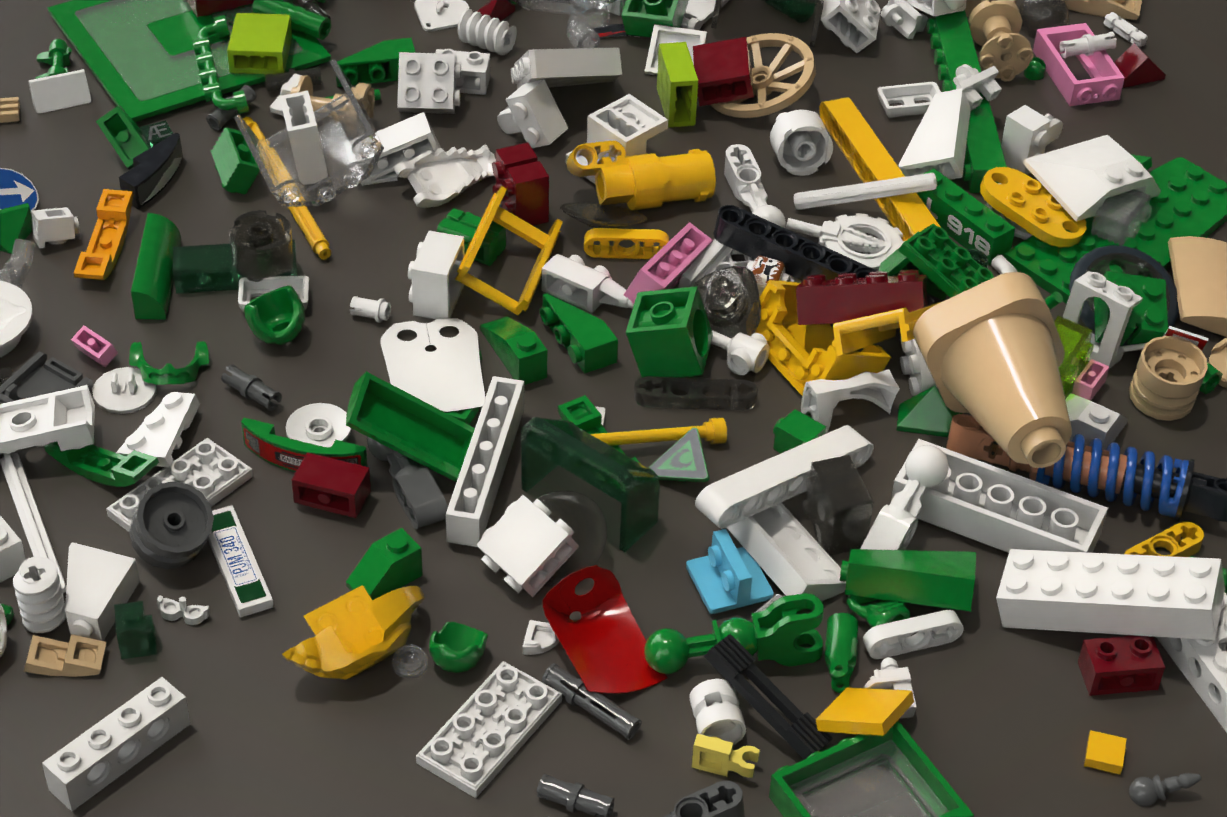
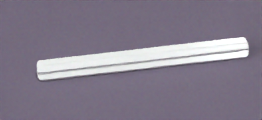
[0,453,66,593]

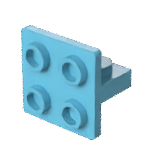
[686,529,774,614]

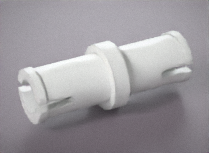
[1059,32,1117,58]

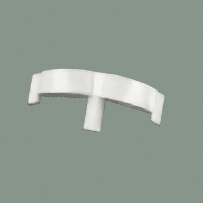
[157,595,210,625]

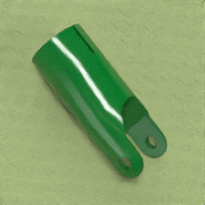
[825,613,858,693]

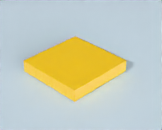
[816,687,914,736]

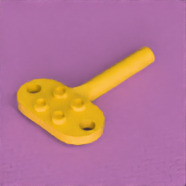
[980,167,1087,247]

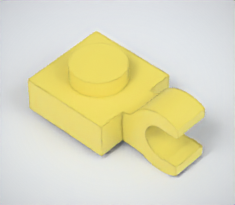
[692,734,760,778]

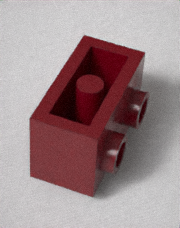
[291,452,371,518]
[1078,635,1165,696]

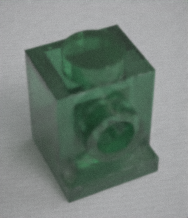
[114,601,157,659]

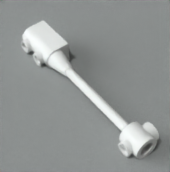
[542,254,770,375]

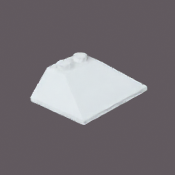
[1023,135,1161,222]

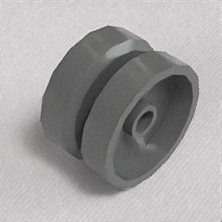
[129,481,214,569]

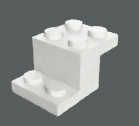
[566,94,668,184]

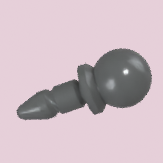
[1129,773,1201,806]

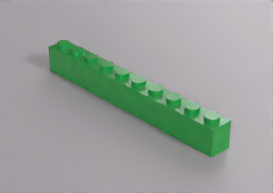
[927,10,1007,193]

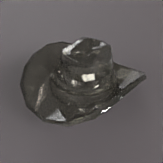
[692,266,761,349]

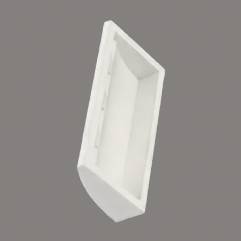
[726,502,846,601]

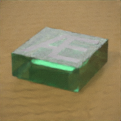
[139,120,173,148]

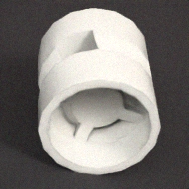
[690,679,746,745]

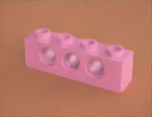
[624,222,713,304]

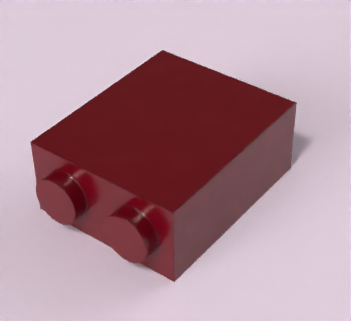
[693,37,754,106]

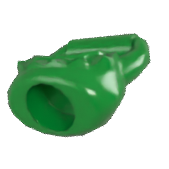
[847,595,910,628]

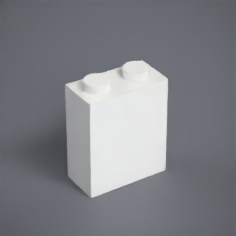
[279,90,329,186]

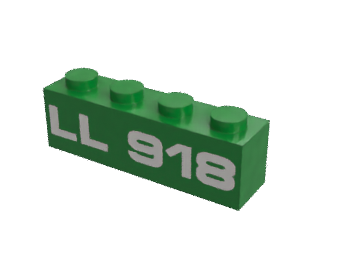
[917,168,1015,266]

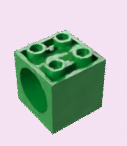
[626,286,713,380]

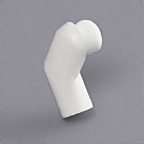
[991,255,1017,275]

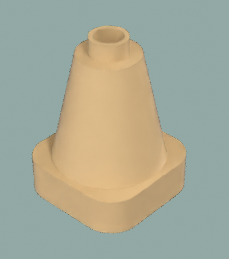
[913,272,1072,468]

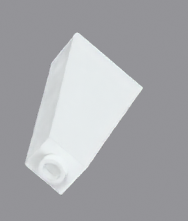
[899,88,971,180]

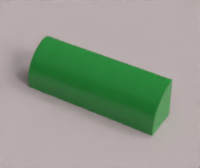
[131,213,181,320]

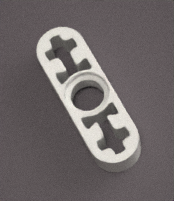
[863,610,964,659]

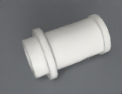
[350,296,391,323]

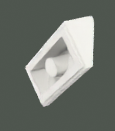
[29,69,91,114]

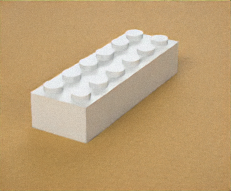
[891,439,1108,553]
[996,549,1225,640]

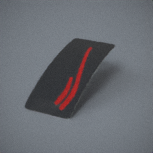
[591,24,641,40]

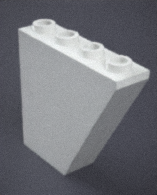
[511,48,622,89]

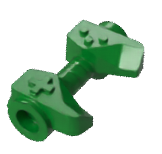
[35,39,72,79]

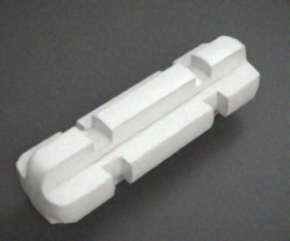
[1103,12,1148,48]

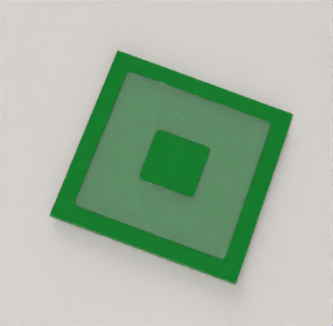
[47,0,331,122]

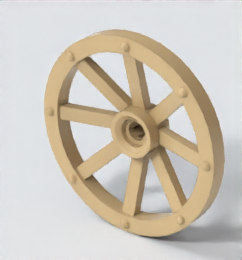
[711,33,816,118]

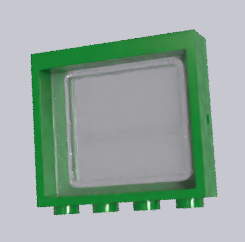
[769,721,974,817]

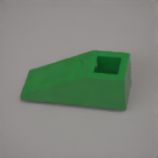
[335,37,416,87]
[540,293,618,374]

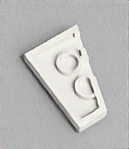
[116,392,200,467]

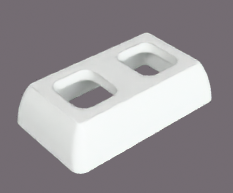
[877,82,941,118]
[238,276,309,313]

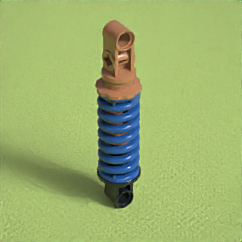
[946,414,1227,522]

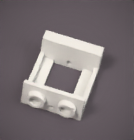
[1058,271,1143,369]

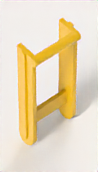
[455,186,563,315]
[832,300,945,356]

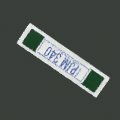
[208,505,274,618]

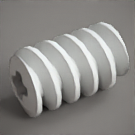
[458,8,517,55]
[13,556,66,633]

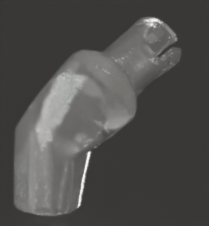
[0,239,35,288]

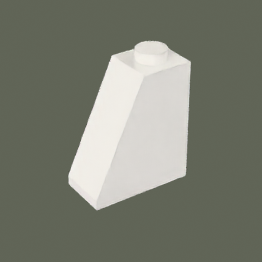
[65,542,140,641]

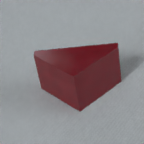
[1114,43,1166,88]

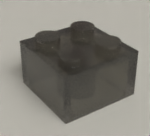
[803,455,874,556]

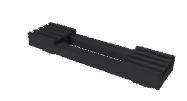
[704,634,833,760]

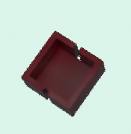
[492,142,549,226]

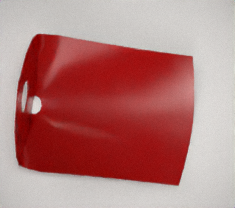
[543,565,667,694]

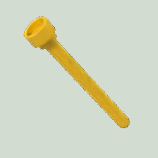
[572,417,727,448]

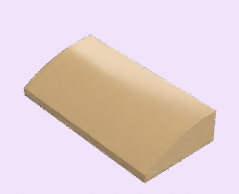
[1168,236,1227,337]

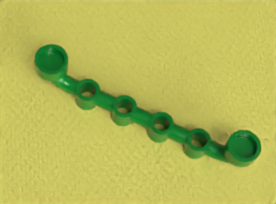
[192,15,249,114]

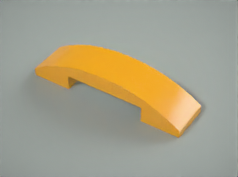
[73,189,133,280]

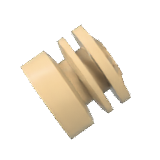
[1129,336,1208,421]

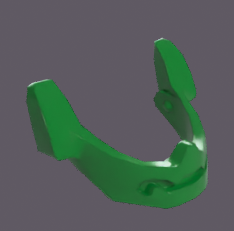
[129,341,209,385]

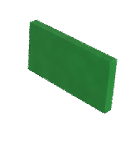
[898,224,994,298]

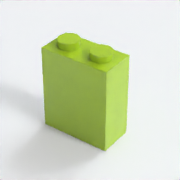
[227,13,292,75]
[657,42,698,128]

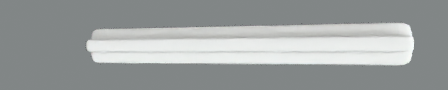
[794,173,937,210]

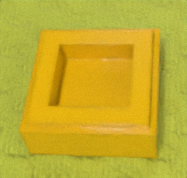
[1084,730,1127,775]

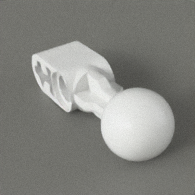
[724,144,786,228]
[860,445,949,550]

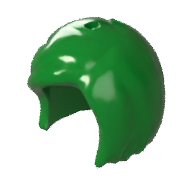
[244,285,305,345]

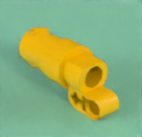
[567,141,716,211]

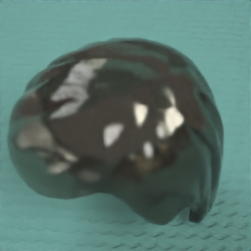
[1019,0,1070,39]

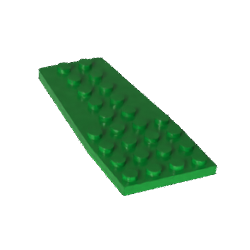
[1004,157,1227,312]

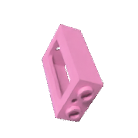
[1033,23,1125,106]

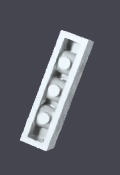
[42,677,190,811]

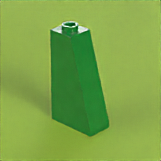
[840,549,976,612]

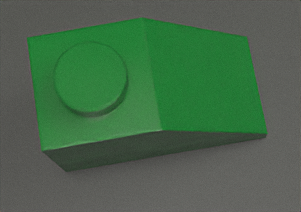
[346,528,423,600]

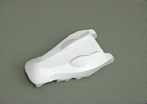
[394,145,496,208]

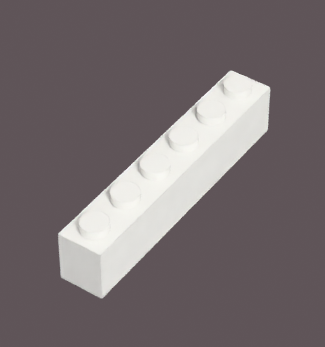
[446,376,524,547]

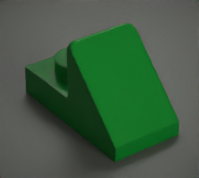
[96,105,150,169]

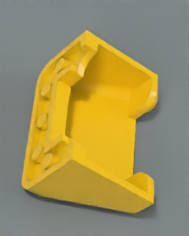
[746,280,891,395]

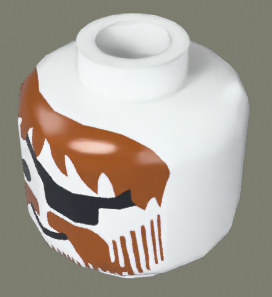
[743,256,790,296]

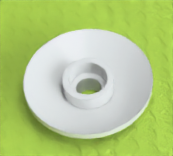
[286,403,351,448]

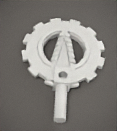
[786,213,905,271]

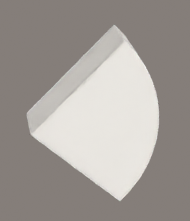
[523,620,560,655]

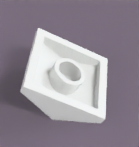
[645,24,707,75]

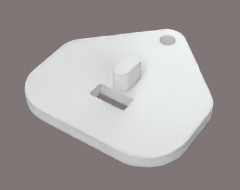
[414,0,469,32]

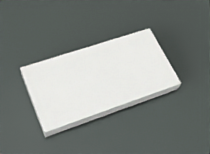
[106,438,253,532]
[416,661,562,798]

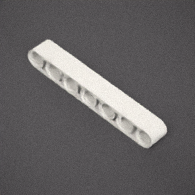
[695,425,874,529]

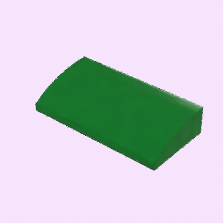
[346,371,475,482]

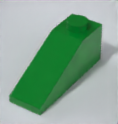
[480,316,548,385]

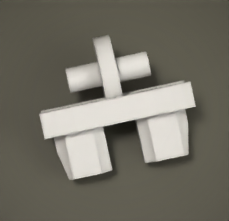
[880,0,928,39]
[953,64,1002,110]

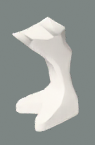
[801,369,900,434]

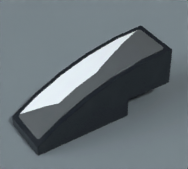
[119,133,183,209]

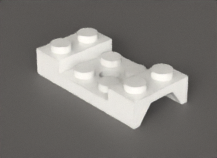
[0,385,95,454]

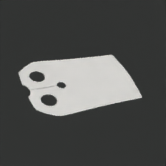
[380,318,486,412]

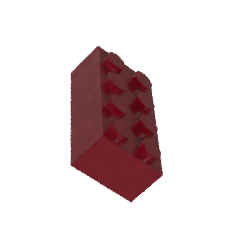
[796,270,928,325]

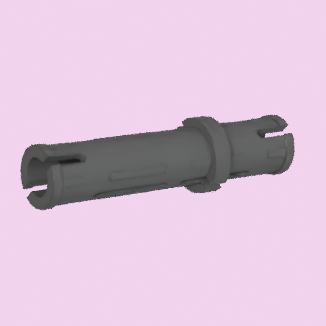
[542,663,642,740]

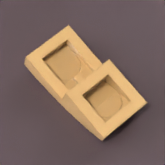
[24,634,107,677]

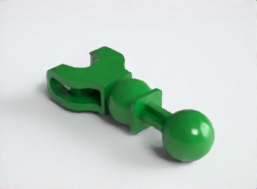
[644,593,824,674]

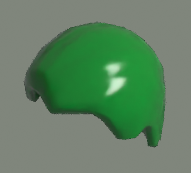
[429,622,488,673]

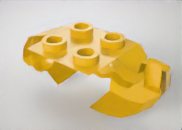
[282,585,425,680]

